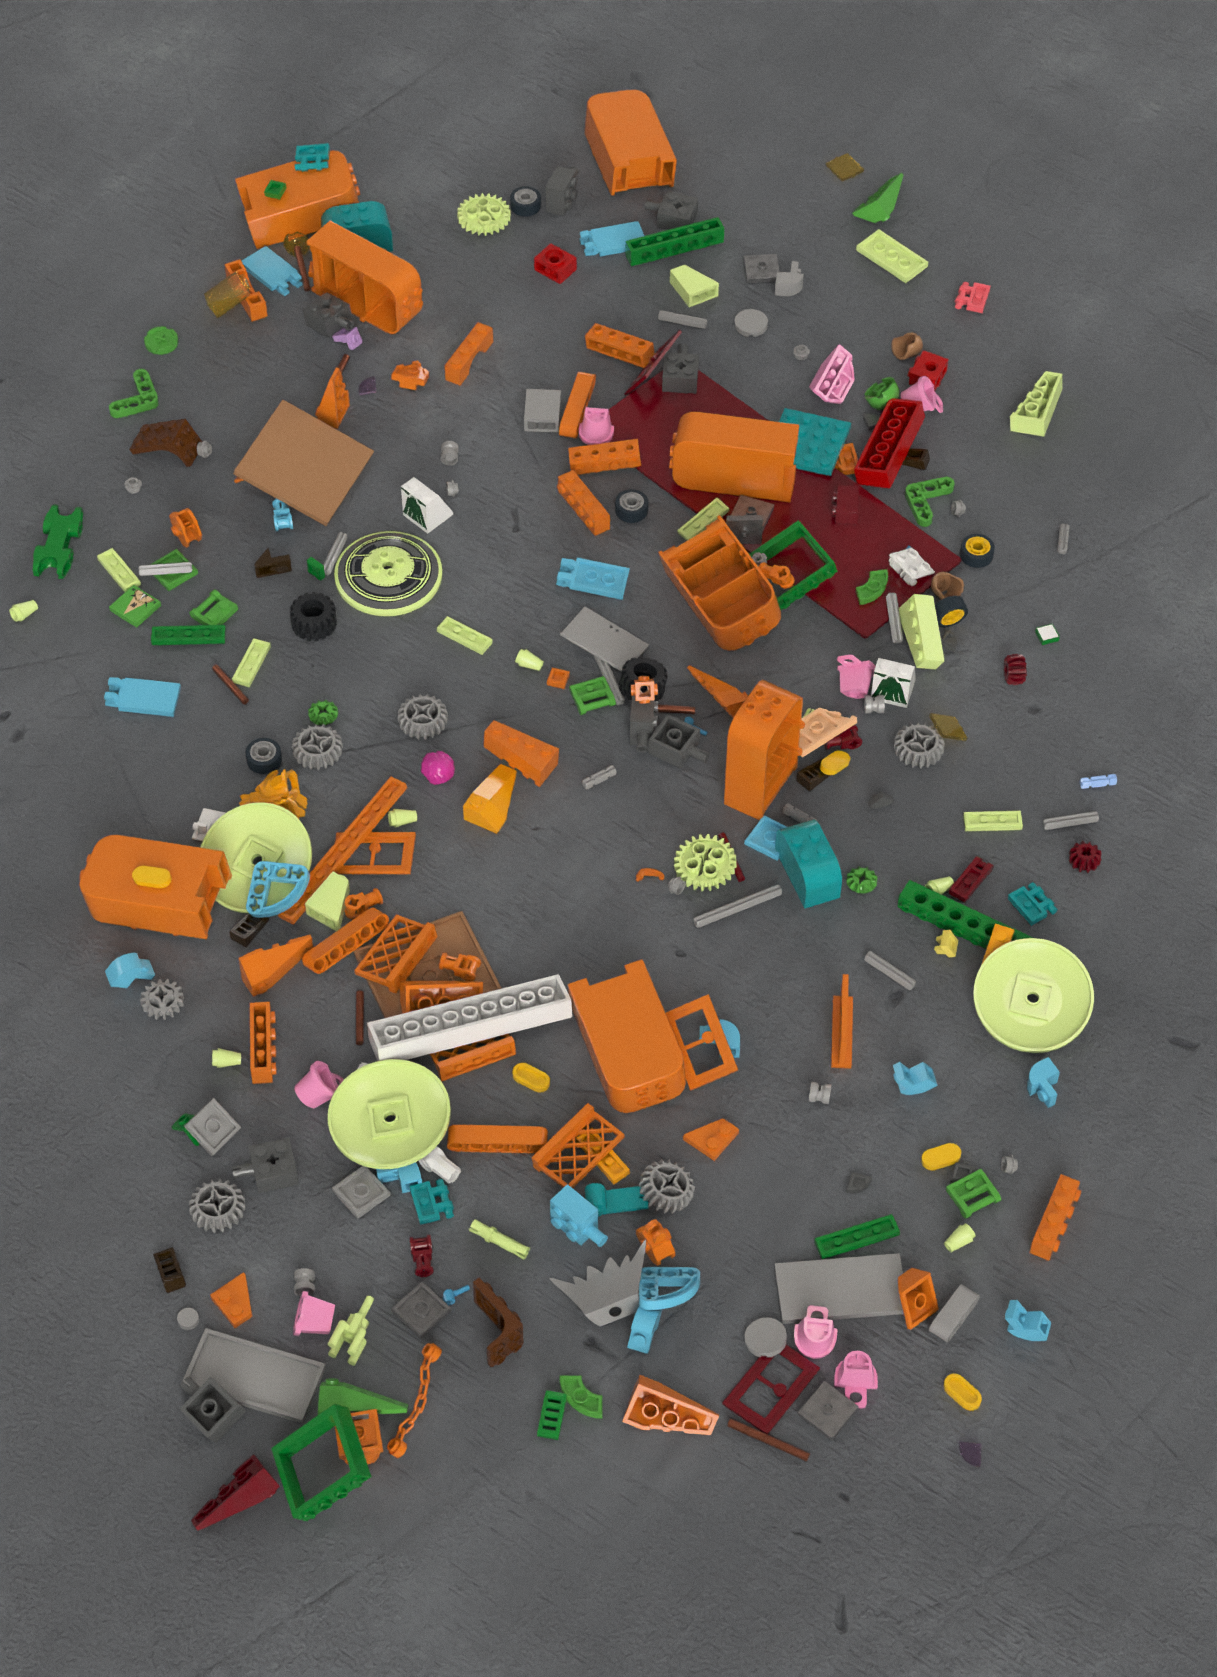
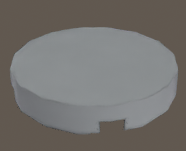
[734,309,768,337]
[744,1317,787,1357]

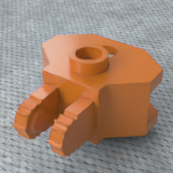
[169,508,202,548]
[636,1219,676,1266]

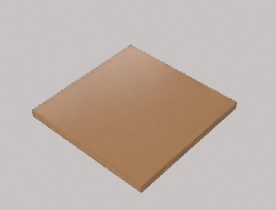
[233,400,374,526]
[353,911,502,1018]

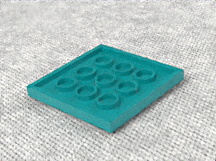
[779,408,851,476]

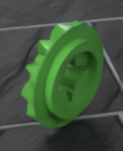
[308,700,338,725]
[846,866,877,894]

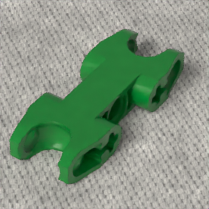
[33,504,83,579]

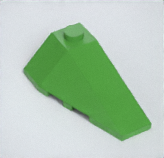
[852,173,903,223]
[318,1378,408,1415]

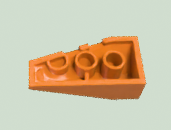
[316,368,350,429]
[687,665,748,718]
[238,935,313,997]
[400,981,483,1014]
[622,1375,719,1435]

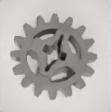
[140,979,184,1020]

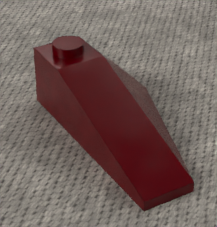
[191,1454,280,1531]

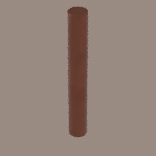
[294,246,311,292]
[212,665,249,705]
[658,704,695,714]
[356,990,364,1045]

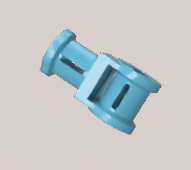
[272,499,293,531]

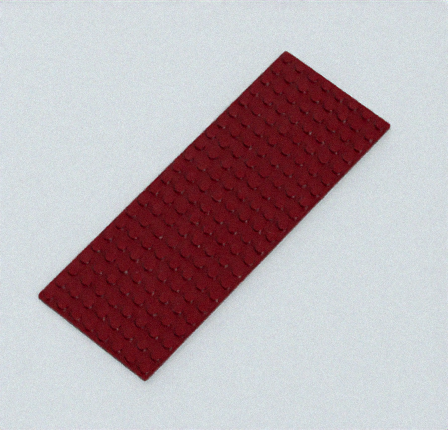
[608,370,961,639]

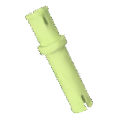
[469,1219,530,1260]

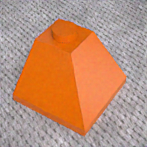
[898,1268,939,1330]

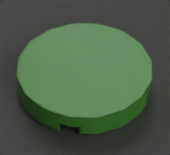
[144,326,178,355]

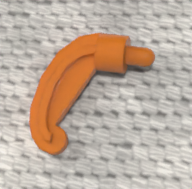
[636,868,664,882]

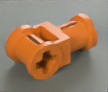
[759,562,795,589]
[345,888,383,920]
[439,952,482,981]

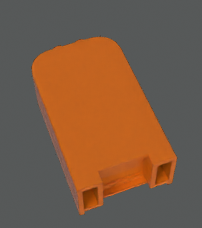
[585,90,677,196]
[235,150,361,249]
[307,221,423,334]
[669,412,799,502]
[658,515,781,651]
[724,680,805,820]
[79,835,232,939]
[568,959,686,1113]

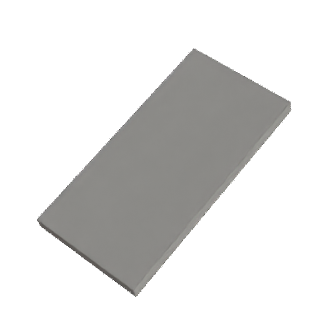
[774,1253,904,1324]
[183,1328,326,1424]

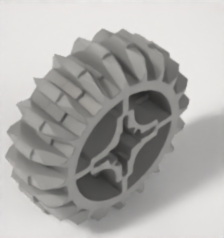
[397,694,448,740]
[894,722,945,769]
[292,724,343,771]
[639,1159,695,1214]
[189,1178,245,1234]

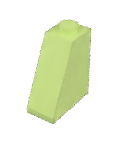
[670,265,719,307]
[305,872,350,931]

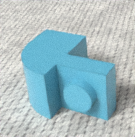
[105,953,155,988]
[699,1019,740,1058]
[1027,1057,1060,1108]
[893,1062,938,1095]
[376,1162,422,1193]
[1005,1300,1051,1341]
[627,1306,662,1354]

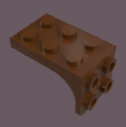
[129,418,202,467]
[473,1277,524,1368]

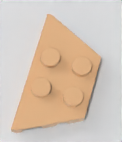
[799,708,857,758]

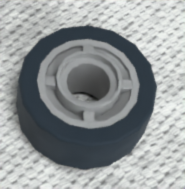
[510,186,541,217]
[615,489,649,523]
[245,738,282,774]

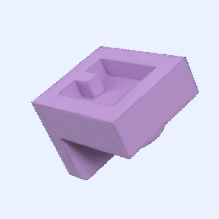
[332,327,363,350]

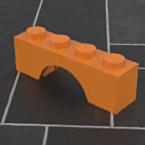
[225,259,267,322]
[445,322,493,386]

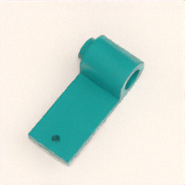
[584,1183,649,1217]

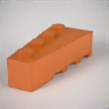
[484,720,559,787]

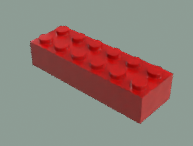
[854,398,925,488]

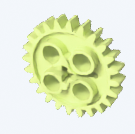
[457,193,511,236]
[674,834,737,891]

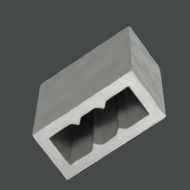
[524,389,561,432]

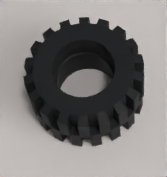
[290,592,337,641]
[619,657,668,701]

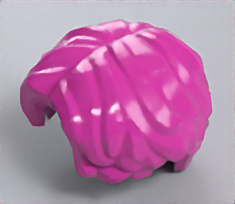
[421,751,455,785]

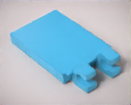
[579,221,644,257]
[242,246,303,296]
[556,558,630,600]
[104,677,181,717]

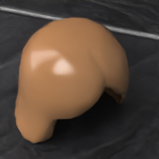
[891,332,923,360]
[931,571,964,600]

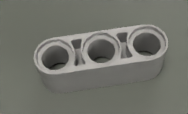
[929,1284,980,1342]

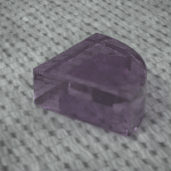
[358,376,376,395]
[959,1442,981,1467]

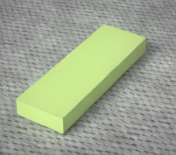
[677,498,729,541]
[97,548,141,592]
[437,616,493,655]
[232,638,271,687]
[963,811,1023,831]

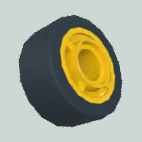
[960,534,995,568]
[935,595,968,628]

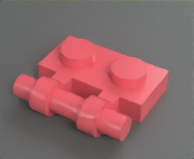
[955,282,991,313]

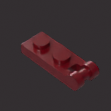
[949,856,994,903]

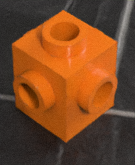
[631,676,658,704]

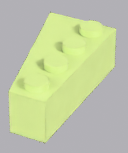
[1010,371,1063,436]
[899,594,945,669]

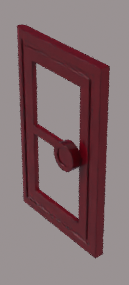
[624,330,682,395]
[722,1345,820,1435]

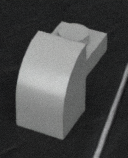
[775,261,804,296]

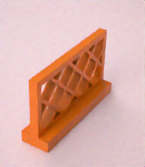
[354,914,438,994]
[831,974,853,1069]
[429,1034,516,1082]
[532,1103,625,1188]

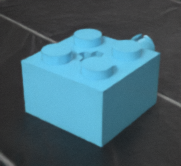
[550,1184,608,1247]

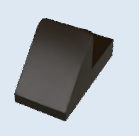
[254,548,292,578]

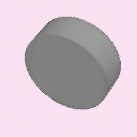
[177,1308,199,1330]

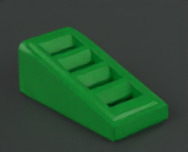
[537,1390,567,1440]

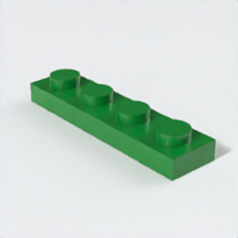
[151,625,226,645]
[814,1214,900,1260]

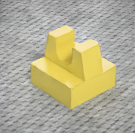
[934,930,958,958]

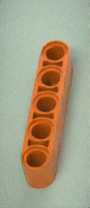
[559,371,596,439]
[302,908,389,974]
[447,1125,548,1153]

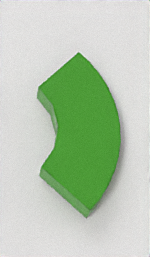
[856,569,888,605]
[560,1375,602,1419]

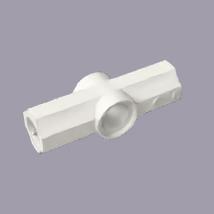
[419,1146,461,1184]

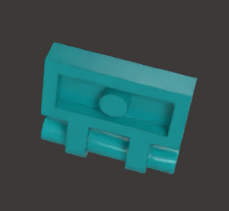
[295,143,330,172]
[1008,882,1058,926]
[409,1179,454,1225]

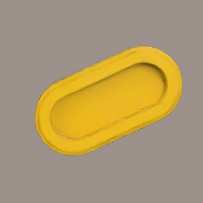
[820,751,850,775]
[132,866,172,888]
[512,1063,550,1092]
[921,1143,961,1170]
[944,1373,982,1411]

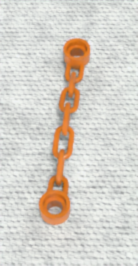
[387,1343,442,1458]

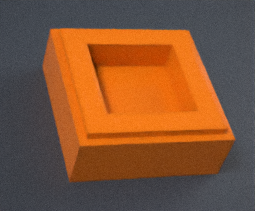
[547,667,570,689]

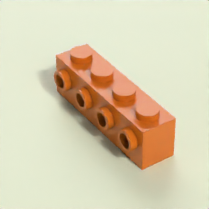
[585,323,655,368]
[568,439,641,475]
[557,470,610,536]
[250,1002,277,1084]
[1030,1174,1082,1261]

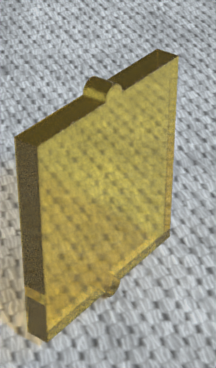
[826,153,864,182]
[929,713,968,741]

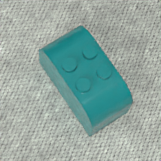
[321,201,393,252]
[775,819,842,909]

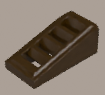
[902,448,930,470]
[796,758,831,792]
[229,913,269,948]
[153,1247,186,1293]

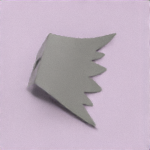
[549,1239,646,1326]

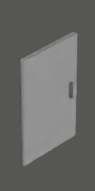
[560,607,649,672]

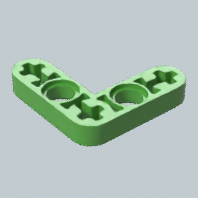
[109,369,159,418]
[905,477,955,527]

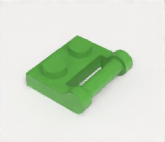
[189,589,238,625]
[569,676,616,715]
[946,1169,1001,1219]

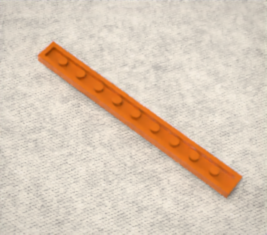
[278,776,407,925]

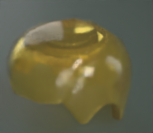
[283,232,310,257]

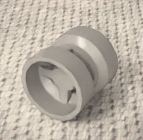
[441,441,459,465]
[864,695,885,714]
[809,1082,832,1105]
[294,1268,315,1296]

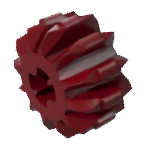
[1003,654,1027,685]
[1069,840,1102,874]

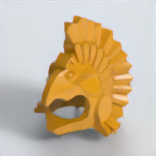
[239,769,308,819]

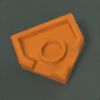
[391,360,429,390]

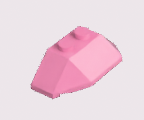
[809,344,855,404]

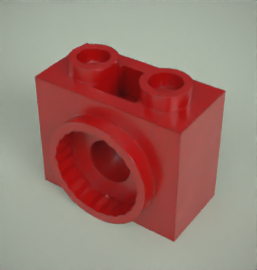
[534,243,577,284]
[907,350,949,391]

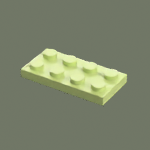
[856,229,928,283]

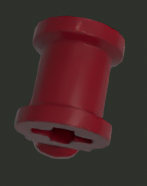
[824,725,863,750]
[409,1234,434,1277]

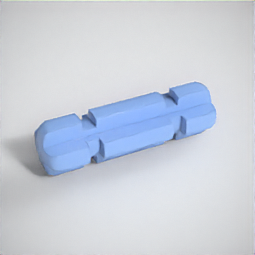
[1080,774,1117,789]

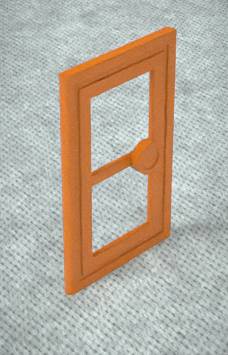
[335,832,416,874]
[666,994,739,1091]

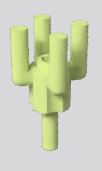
[328,1296,374,1366]

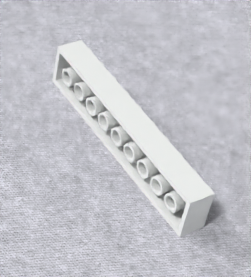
[367,974,572,1061]

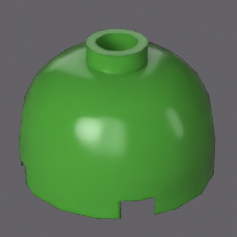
[864,377,900,410]

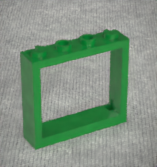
[749,520,838,610]
[271,1404,372,1521]

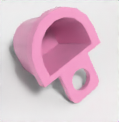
[900,376,943,413]
[579,407,614,445]
[837,655,876,699]
[295,1061,343,1109]
[293,1291,335,1336]
[794,1305,838,1359]
[834,1351,878,1408]

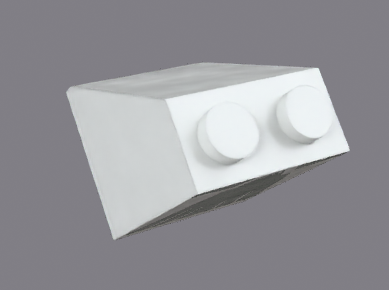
[401,477,453,534]
[871,658,916,708]

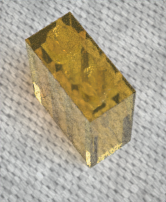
[204,271,251,318]

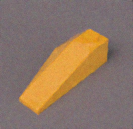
[463,764,517,834]

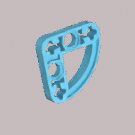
[246,861,310,918]
[639,1267,700,1310]

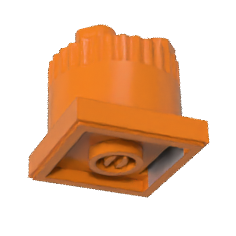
[335,1409,383,1465]

